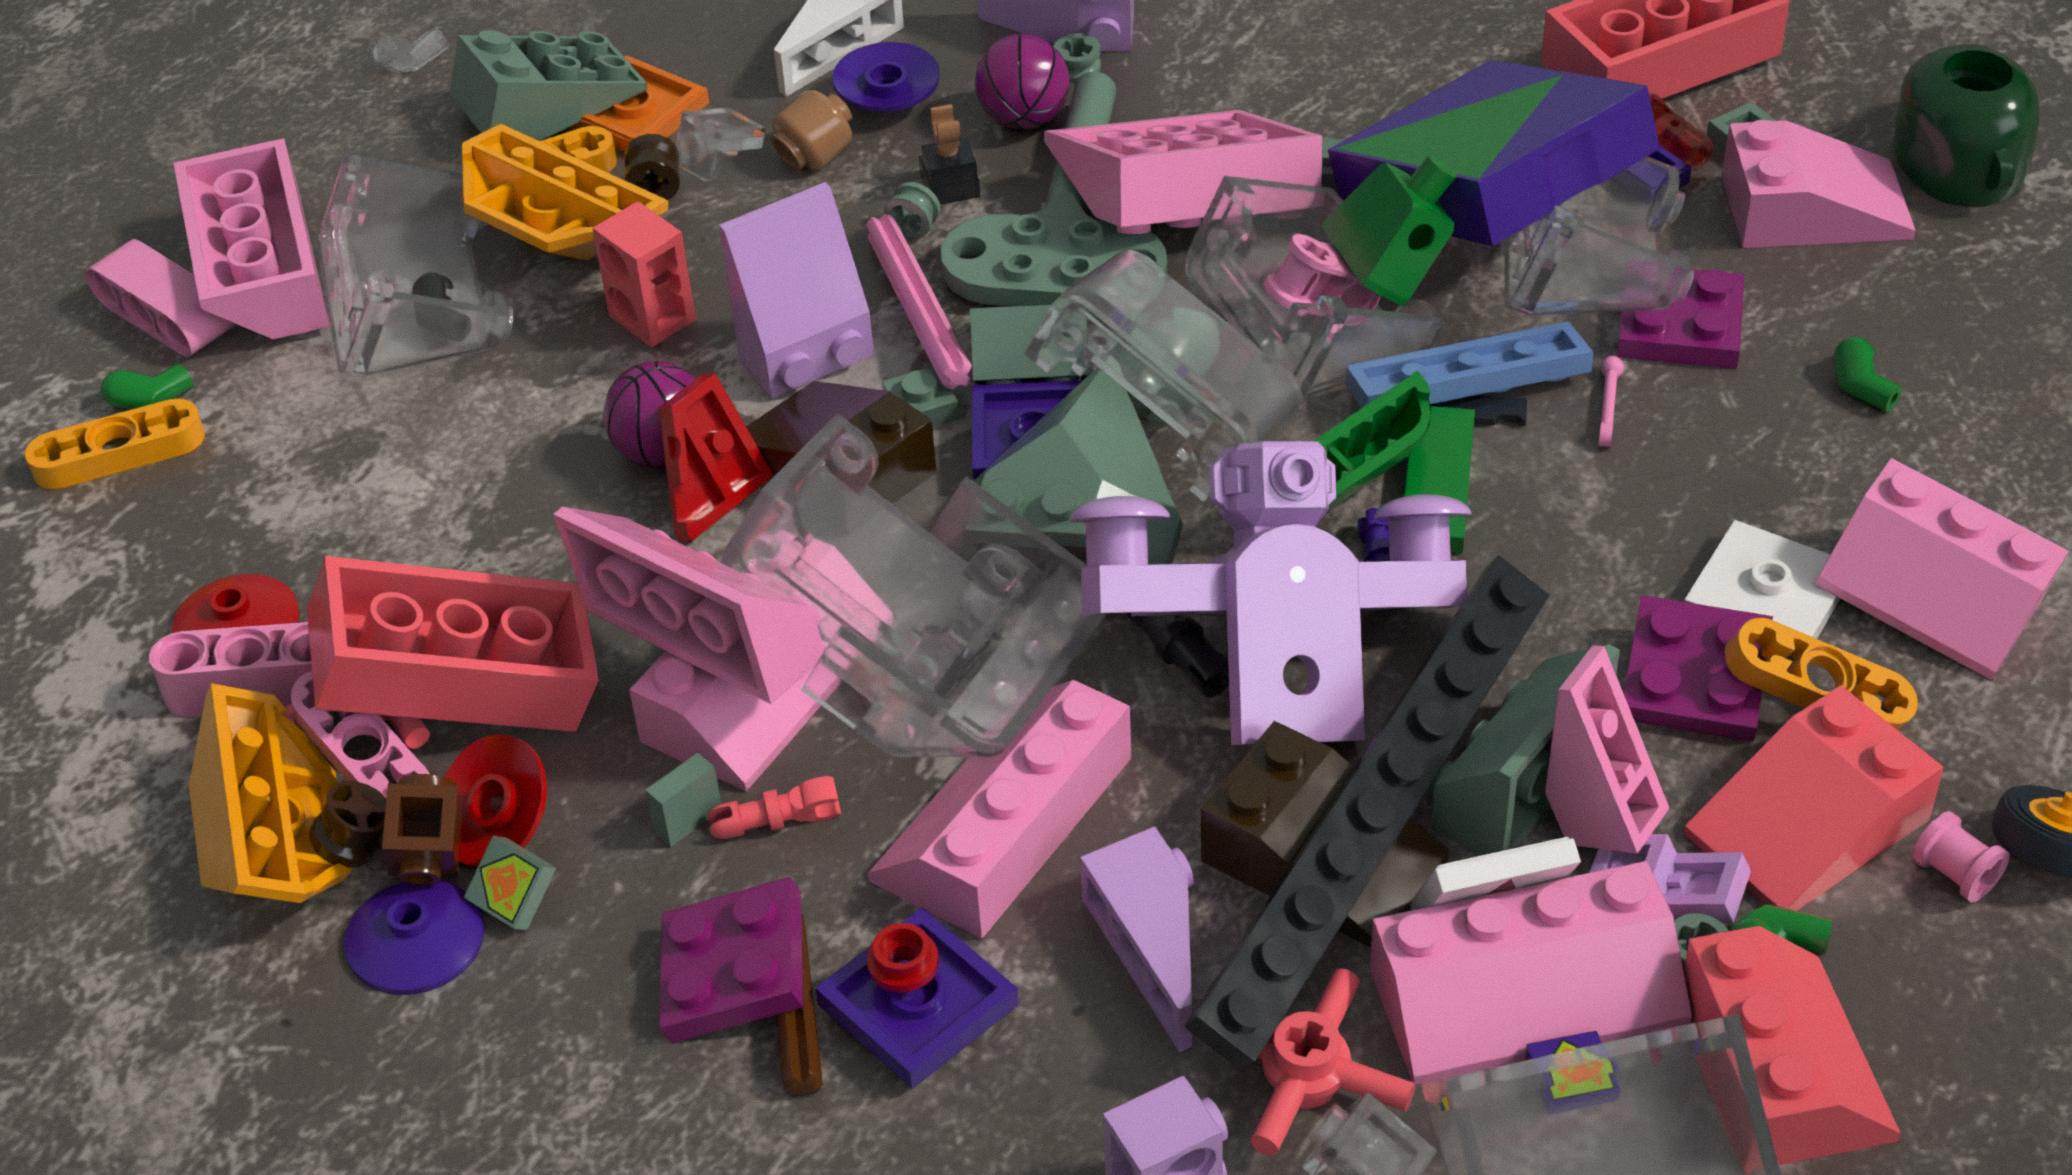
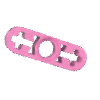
[291,671,430,798]

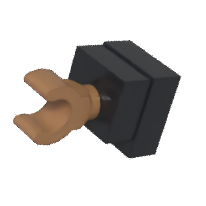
[918,104,980,205]

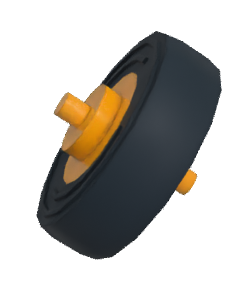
[1992,785,2072,878]

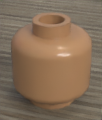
[770,90,852,171]

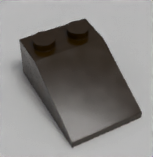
[746,381,937,536]
[1200,721,1449,947]

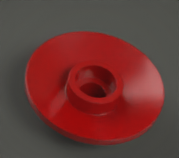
[172,574,300,633]
[444,734,547,867]

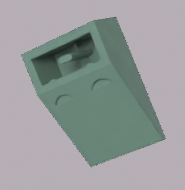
[449,30,647,141]

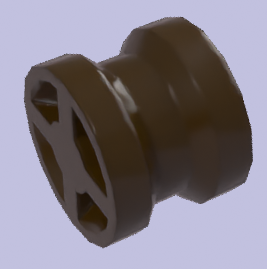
[625,134,680,200]
[309,781,386,868]

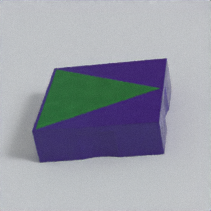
[1327,60,1660,246]

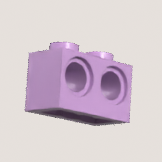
[1103,1075,1228,1175]

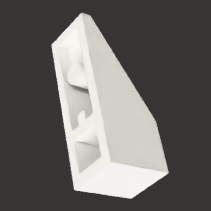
[774,0,904,97]

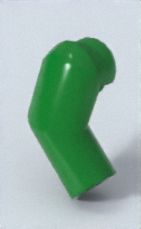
[1832,336,1902,413]
[100,363,194,410]
[1730,904,1833,954]

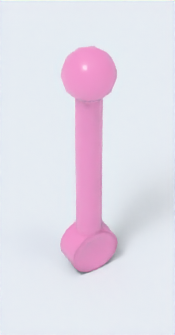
[1598,356,1624,447]

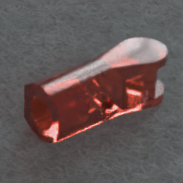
[1649,93,1713,173]

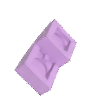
[1589,834,1751,923]

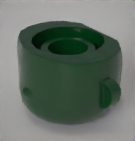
[1894,44,2039,207]

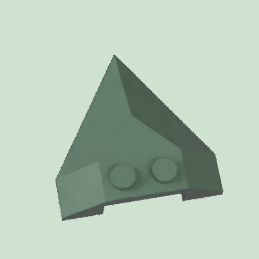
[933,355,1184,565]

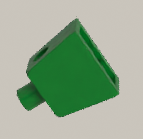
[1321,154,1457,307]

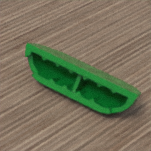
[1312,370,1431,512]

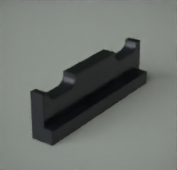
[1430,395,1527,426]

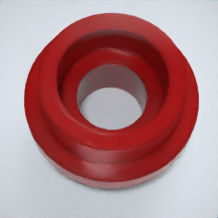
[867,923,939,992]

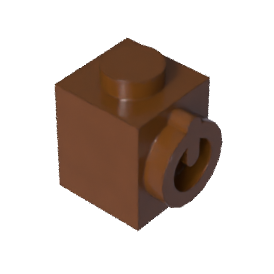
[382,774,462,885]

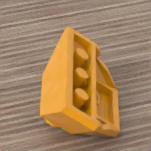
[462,124,668,261]
[189,683,352,903]

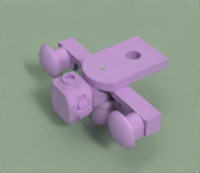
[1070,441,1472,745]

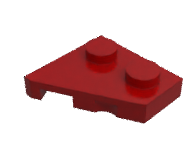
[659,373,774,542]

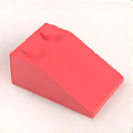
[1683,685,1944,911]

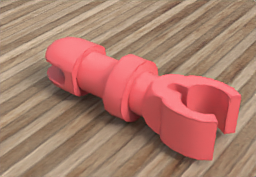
[707,776,841,839]

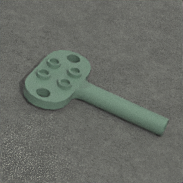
[941,72,1167,313]

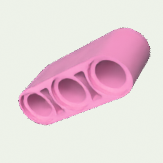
[85,239,235,357]
[149,622,312,717]

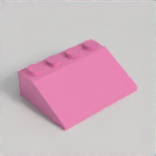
[1044,110,1322,234]

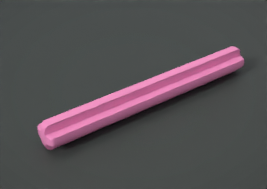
[866,214,973,390]

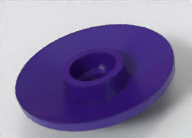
[833,42,940,112]
[344,881,484,995]

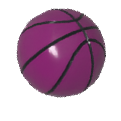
[974,33,1070,131]
[603,361,695,468]

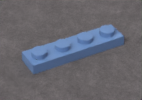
[1346,321,1593,408]

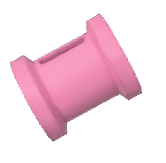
[1912,811,2010,903]

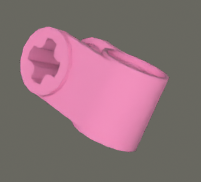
[1263,234,1381,322]

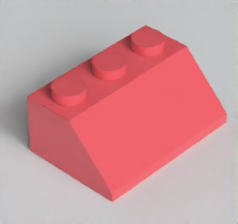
[1683,926,1901,1170]

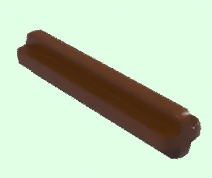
[776,913,823,1097]

